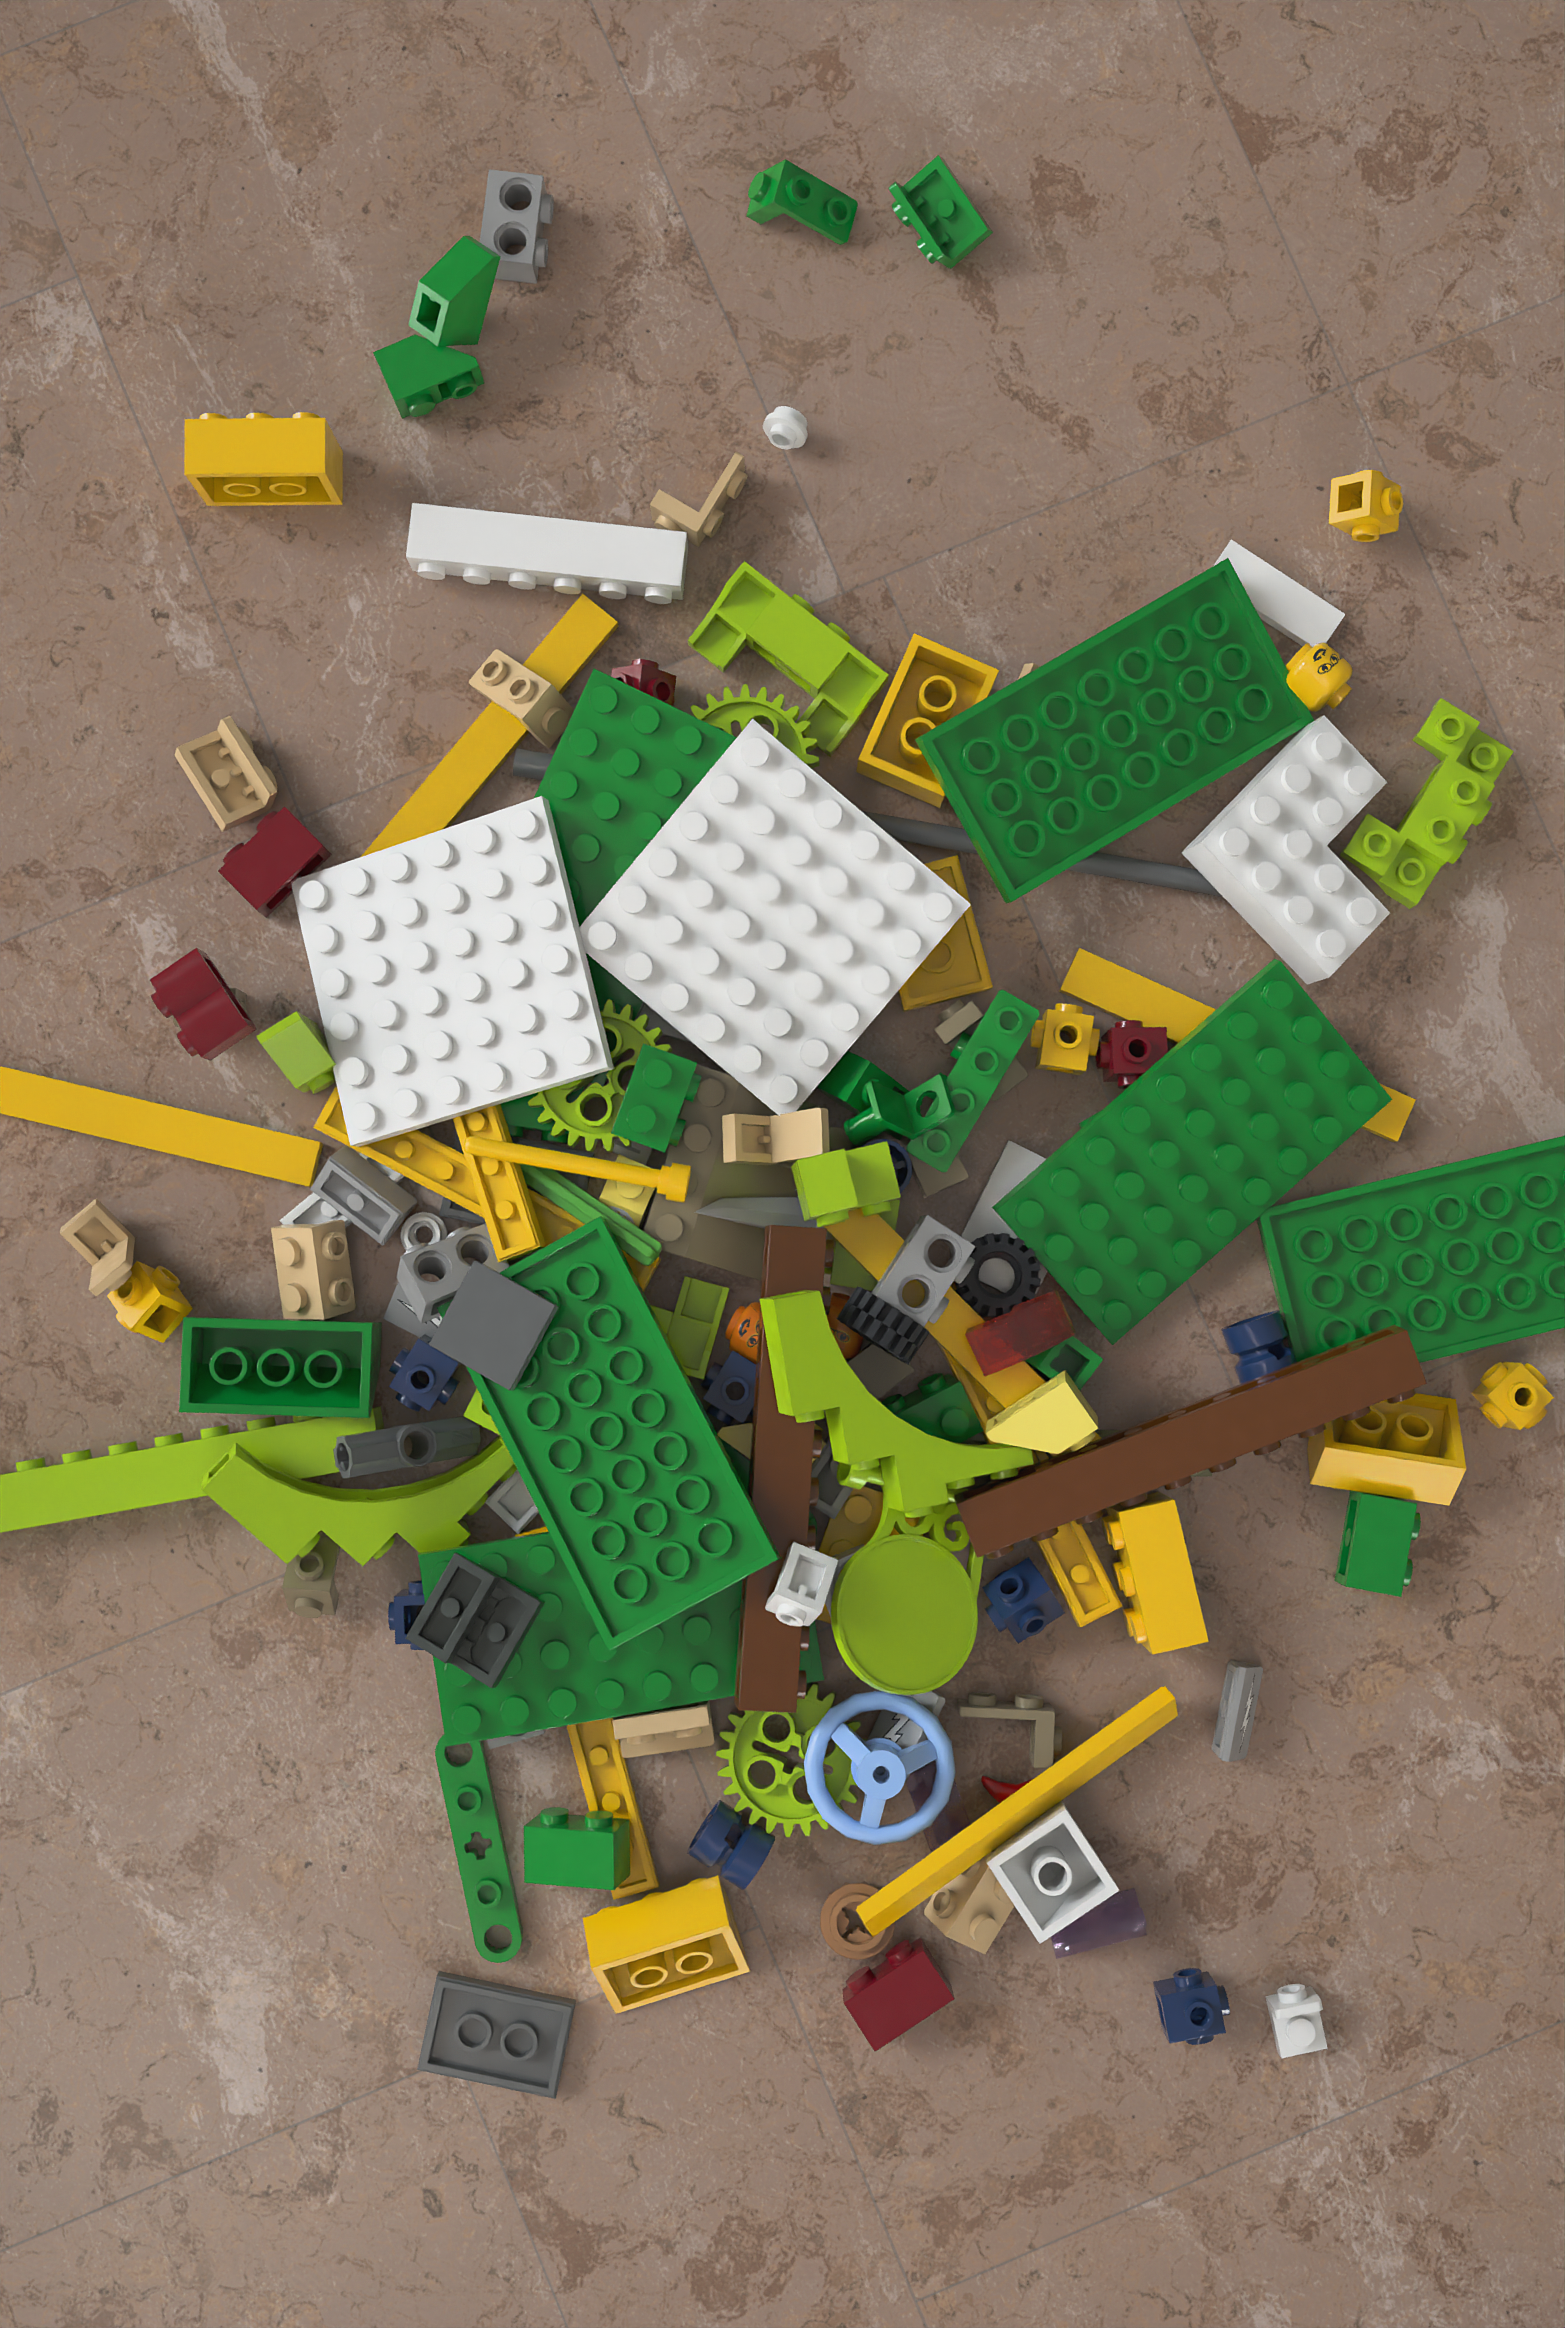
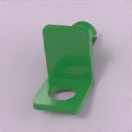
[844,1075,955,1147]

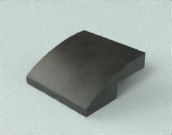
[405,1553,545,1688]

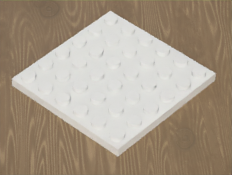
[579,719,971,1116]
[292,796,614,1147]

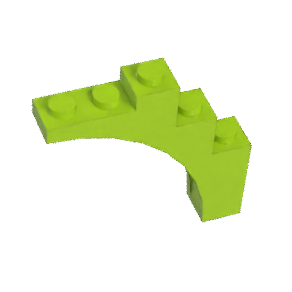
[760,1290,1034,1518]
[201,1435,517,1566]

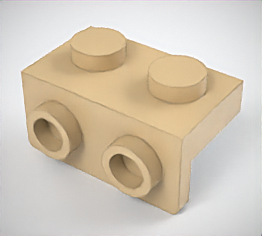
[174,716,277,832]
[271,1220,356,1320]
[924,1850,1014,1954]

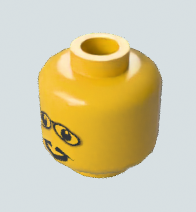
[1286,643,1353,712]

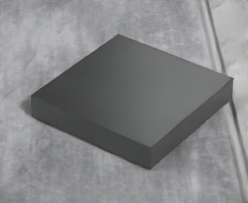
[429,1260,559,1391]

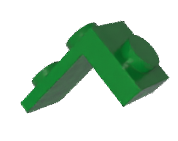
[746,159,858,245]

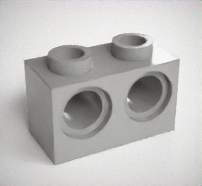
[480,169,554,284]
[872,1215,975,1327]
[396,1223,510,1324]

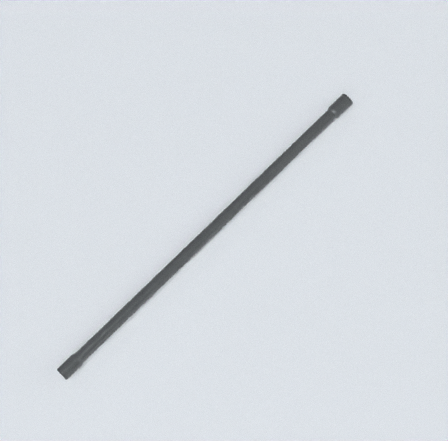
[513,748,1223,897]

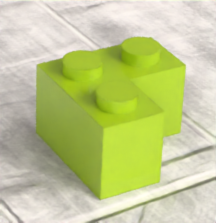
[791,1141,901,1228]

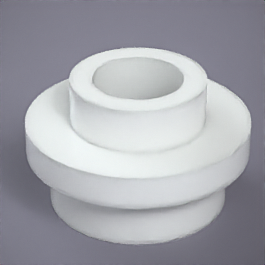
[763,406,808,450]
[401,1212,448,1251]

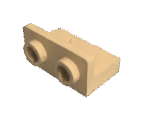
[612,1700,715,1758]

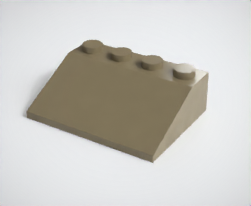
[644,1065,829,1281]

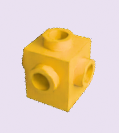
[1329,470,1403,542]
[1030,1003,1100,1075]
[107,1261,193,1343]
[1471,1362,1554,1430]

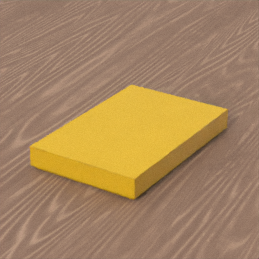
[898,855,993,1012]

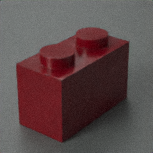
[218,806,332,918]
[842,1937,955,2052]

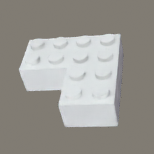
[1182,715,1390,985]

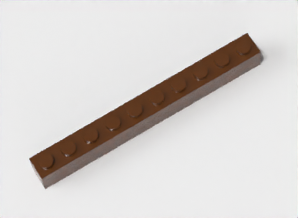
[734,1225,834,1713]
[953,1325,1427,1559]

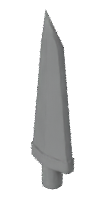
[694,1197,828,1239]

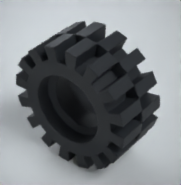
[953,1233,1041,1319]
[837,1286,929,1365]

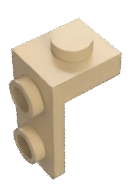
[650,452,748,547]
[469,649,574,748]
[722,1108,830,1165]
[60,1198,135,1296]

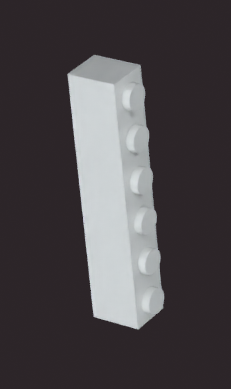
[406,503,688,604]

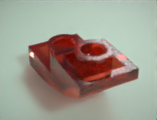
[965,1290,1076,1377]

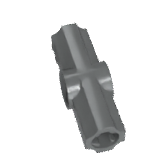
[333,1416,481,1478]

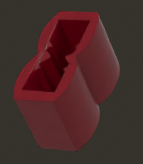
[150,948,256,1061]

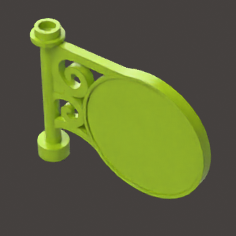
[831,1462,984,1695]

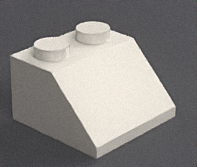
[986,1801,1119,1944]

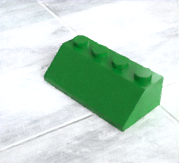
[179,1317,382,1418]

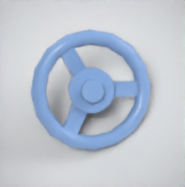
[804,1691,956,1845]

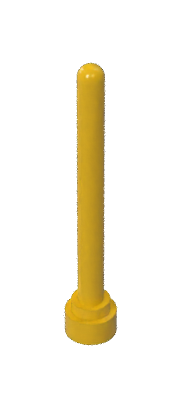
[463,1136,691,1203]

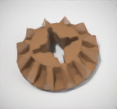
[820,1881,895,1960]

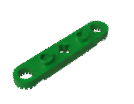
[435,1734,523,1963]

